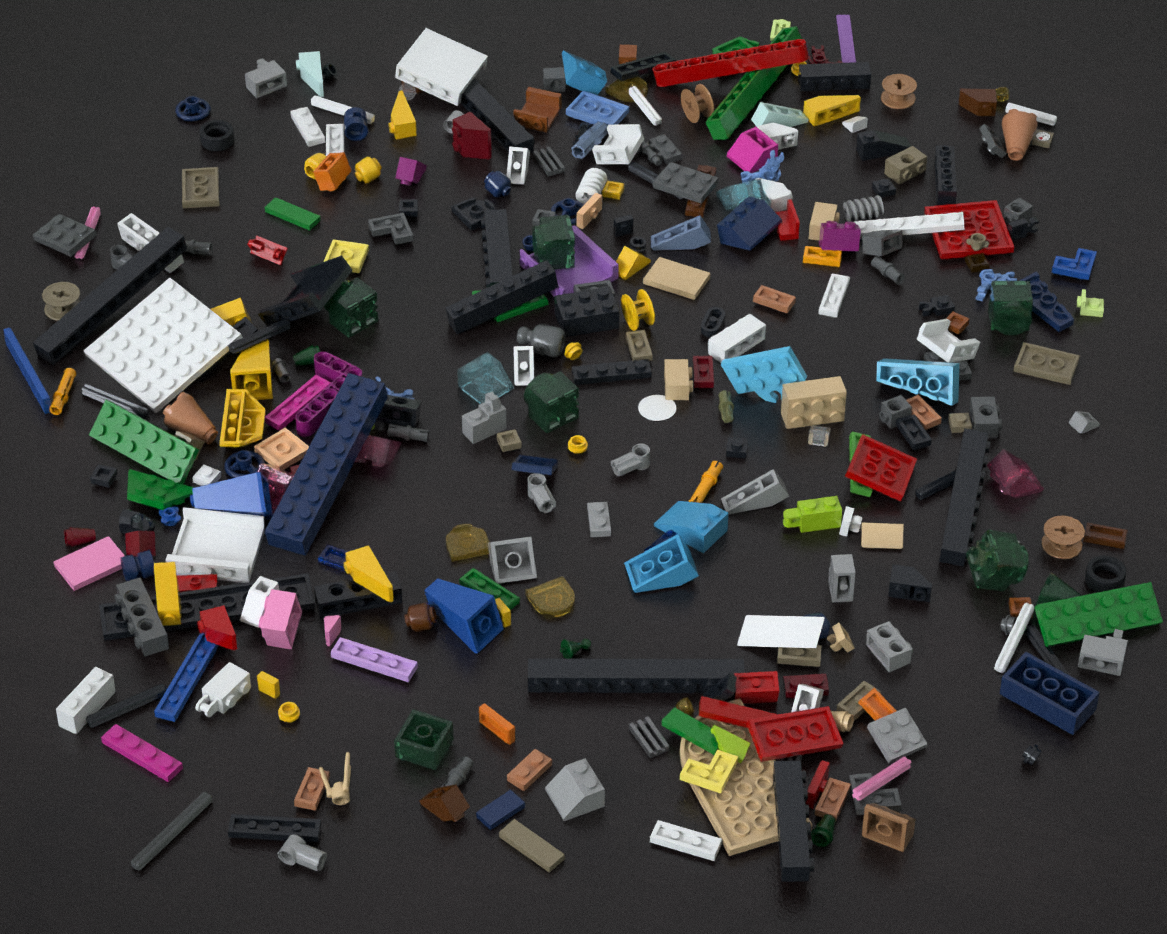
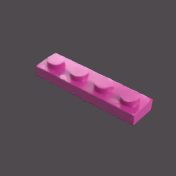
[265,375,331,431]
[101,724,183,782]

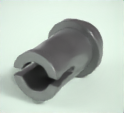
[271,358,291,383]

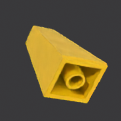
[230,339,273,400]

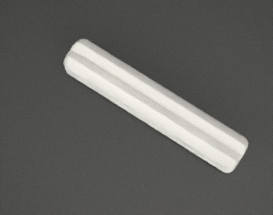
[629,86,662,126]
[1005,103,1057,126]

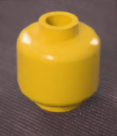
[304,153,326,180]
[354,157,382,184]

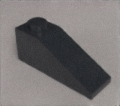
[856,130,911,161]

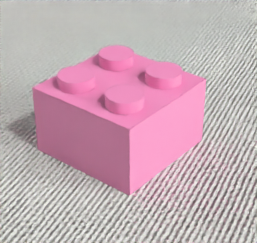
[259,589,302,650]

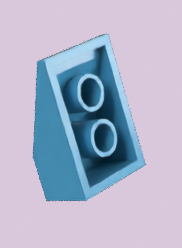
[562,50,607,95]
[654,501,729,553]
[624,534,699,593]

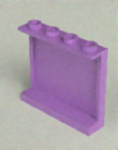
[519,225,618,297]

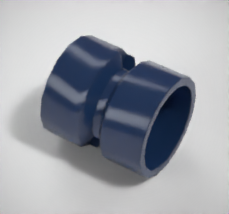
[344,107,368,141]
[120,550,155,582]

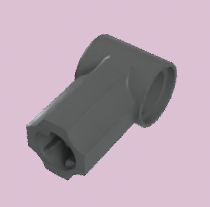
[110,245,132,270]

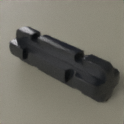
[572,122,590,145]

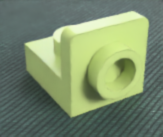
[770,19,791,41]
[1076,289,1104,317]

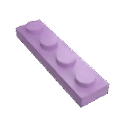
[331,637,418,682]

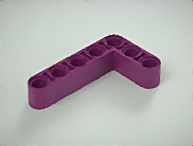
[295,352,362,437]

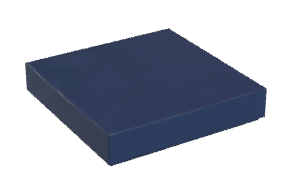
[512,455,558,475]

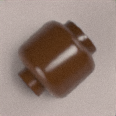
[404,602,437,632]

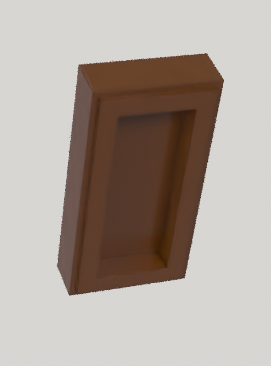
[1083,523,1128,549]

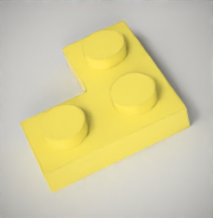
[680,750,738,793]

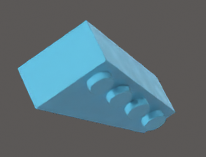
[877,359,959,406]

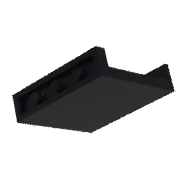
[258,255,353,327]

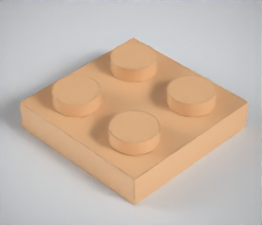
[254,428,309,472]

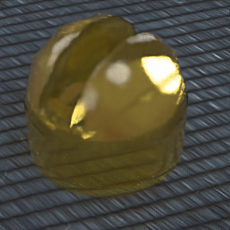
[996,87,1010,102]
[676,697,694,715]

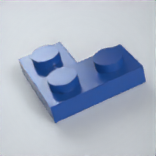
[1052,248,1097,280]

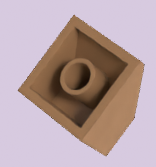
[862,803,916,852]

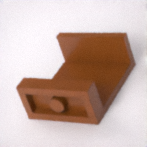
[513,87,562,133]

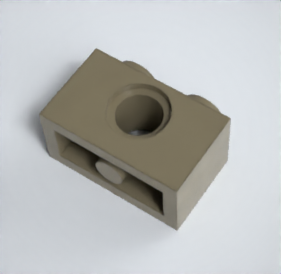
[884,146,927,184]

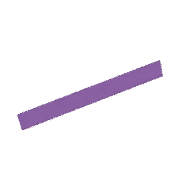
[836,15,856,63]

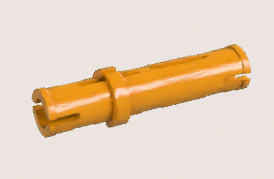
[49,368,77,415]
[688,461,723,503]

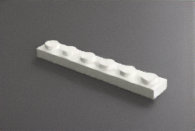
[855,212,965,239]

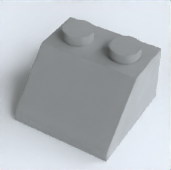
[488,537,537,583]
[545,758,605,821]

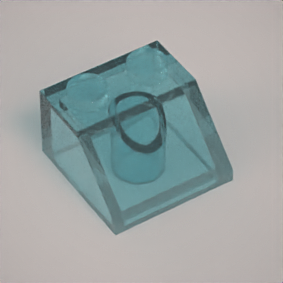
[716,179,766,210]
[458,352,513,404]

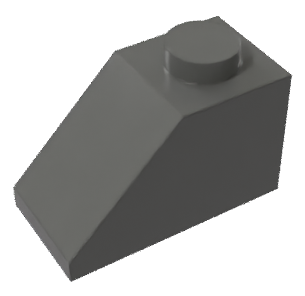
[862,229,903,256]

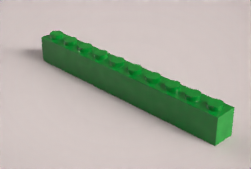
[706,26,802,140]

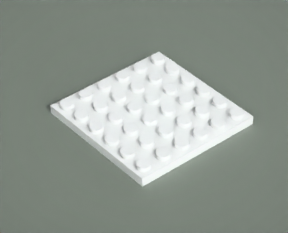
[84,278,243,413]

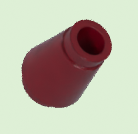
[64,527,96,547]

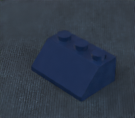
[717,197,782,251]

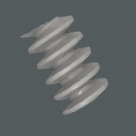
[843,195,884,222]

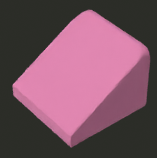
[324,615,342,646]

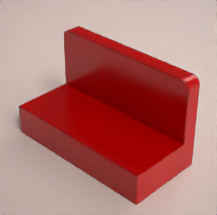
[775,199,800,241]
[734,671,779,704]

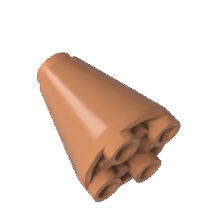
[1002,109,1038,161]
[163,392,218,444]

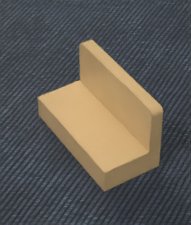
[861,523,904,549]

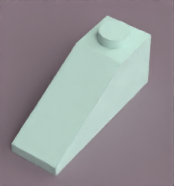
[296,51,324,97]
[751,102,809,127]

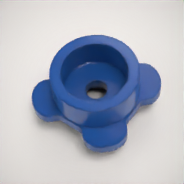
[159,507,181,526]

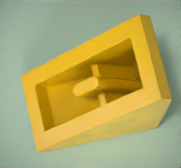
[616,246,651,280]

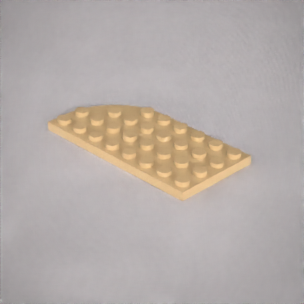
[680,698,812,856]

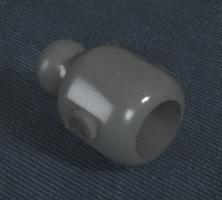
[517,324,566,358]

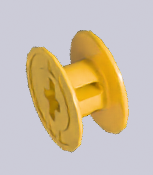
[621,289,655,331]

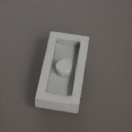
[587,502,611,537]

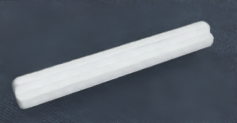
[311,96,375,124]
[994,603,1034,673]

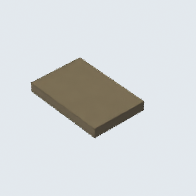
[182,167,220,208]
[1013,342,1080,385]

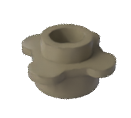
[966,233,989,251]

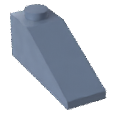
[651,215,711,250]

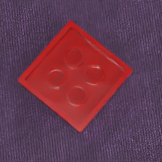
[845,434,917,501]

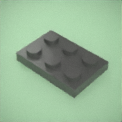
[653,162,719,203]
[33,214,97,257]

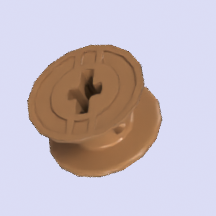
[881,74,917,109]
[681,84,714,123]
[1041,515,1085,559]

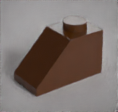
[959,88,997,116]
[419,785,470,822]

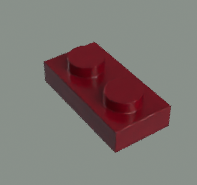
[693,356,714,388]
[783,674,829,698]

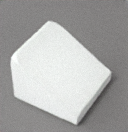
[842,116,868,133]

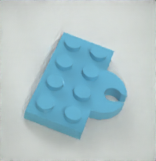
[721,346,807,403]

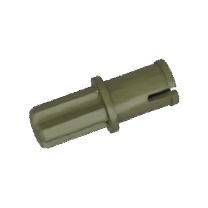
[718,390,734,424]

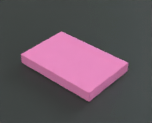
[54,536,125,591]

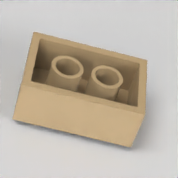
[781,376,847,429]

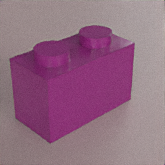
[819,221,861,251]

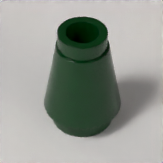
[293,345,320,367]
[811,815,836,847]

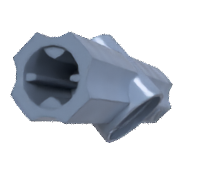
[571,121,608,159]

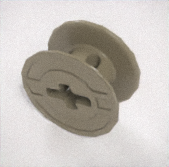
[42,282,80,321]

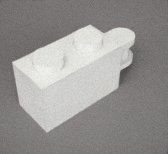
[195,662,251,717]

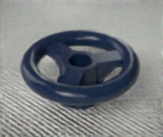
[175,96,211,121]
[551,198,584,225]
[224,450,265,478]

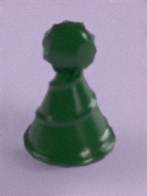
[560,638,592,659]

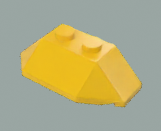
[220,389,266,447]

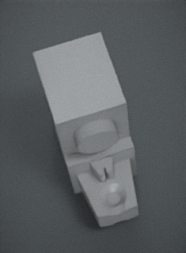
[245,58,287,98]
[462,391,506,444]
[828,554,856,603]
[1078,629,1128,676]

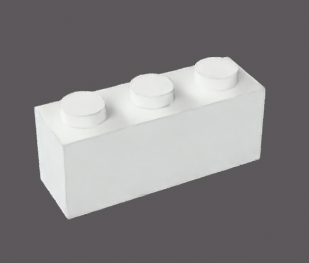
[708,314,766,363]
[56,667,116,735]

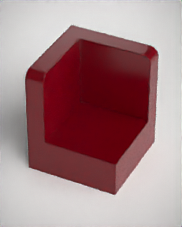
[125,531,156,557]

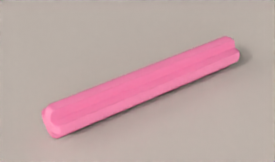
[74,206,101,259]
[852,757,912,801]

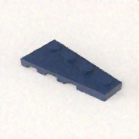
[1008,271,1074,332]

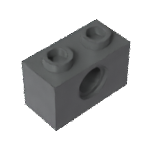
[969,397,1002,438]

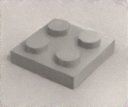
[867,708,927,764]

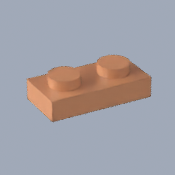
[753,285,796,313]
[906,395,941,430]
[507,749,552,791]
[294,767,330,811]
[815,778,851,820]

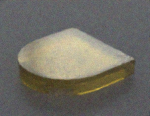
[605,77,648,102]
[446,524,489,561]
[526,576,575,617]

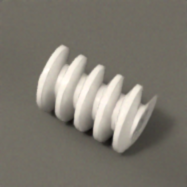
[576,168,607,204]

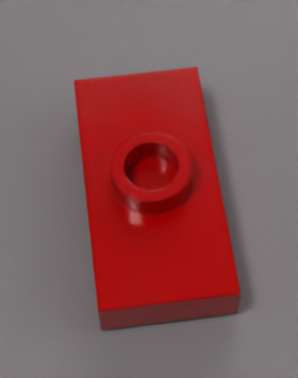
[177,574,218,593]
[805,760,829,809]

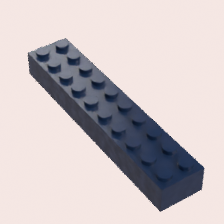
[265,373,388,556]

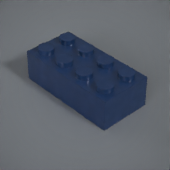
[1000,652,1100,735]

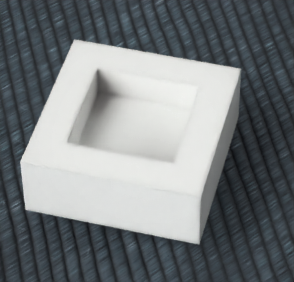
[193,465,221,486]

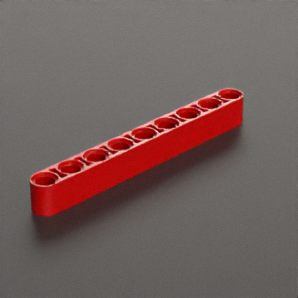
[653,39,809,87]

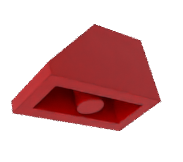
[197,605,237,650]

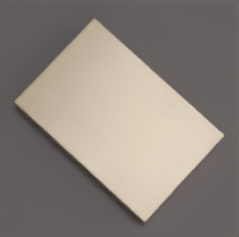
[643,257,710,300]

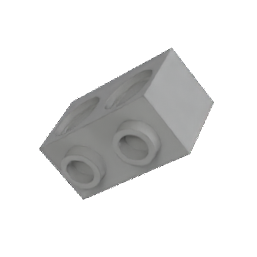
[866,621,913,672]

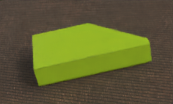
[711,725,750,764]

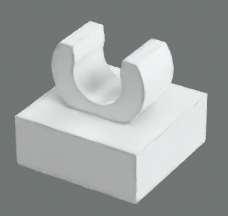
[839,506,862,536]

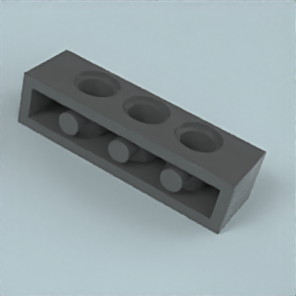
[114,578,169,657]

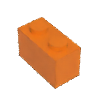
[313,152,351,192]

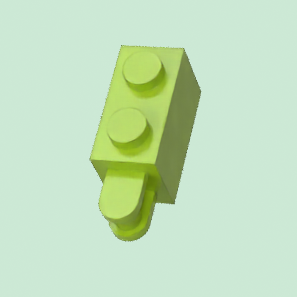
[783,496,842,533]

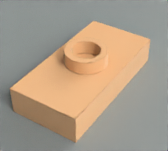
[577,193,602,229]

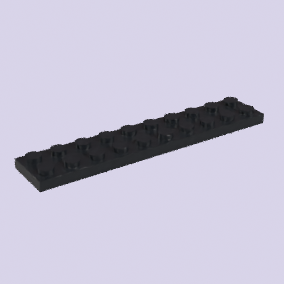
[99,573,315,641]

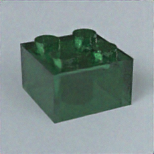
[394,709,454,770]

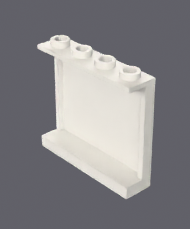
[395,28,488,106]
[166,508,265,583]

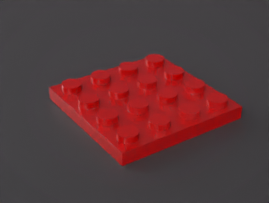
[924,200,1014,259]

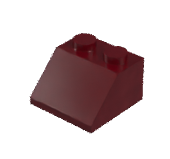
[452,112,492,159]

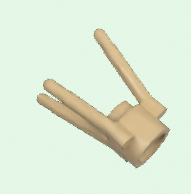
[319,752,351,805]

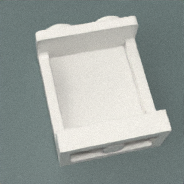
[592,124,644,164]
[917,319,980,363]

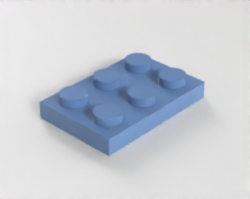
[566,91,629,126]

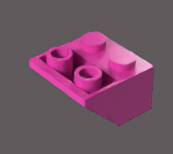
[727,127,778,173]

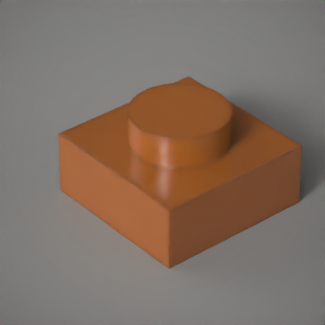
[946,311,969,335]
[1009,597,1033,618]

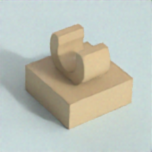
[827,623,855,652]

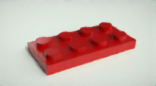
[747,706,844,762]

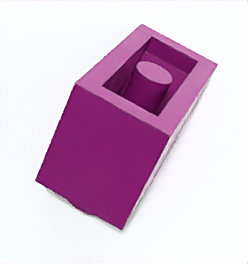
[395,157,427,186]

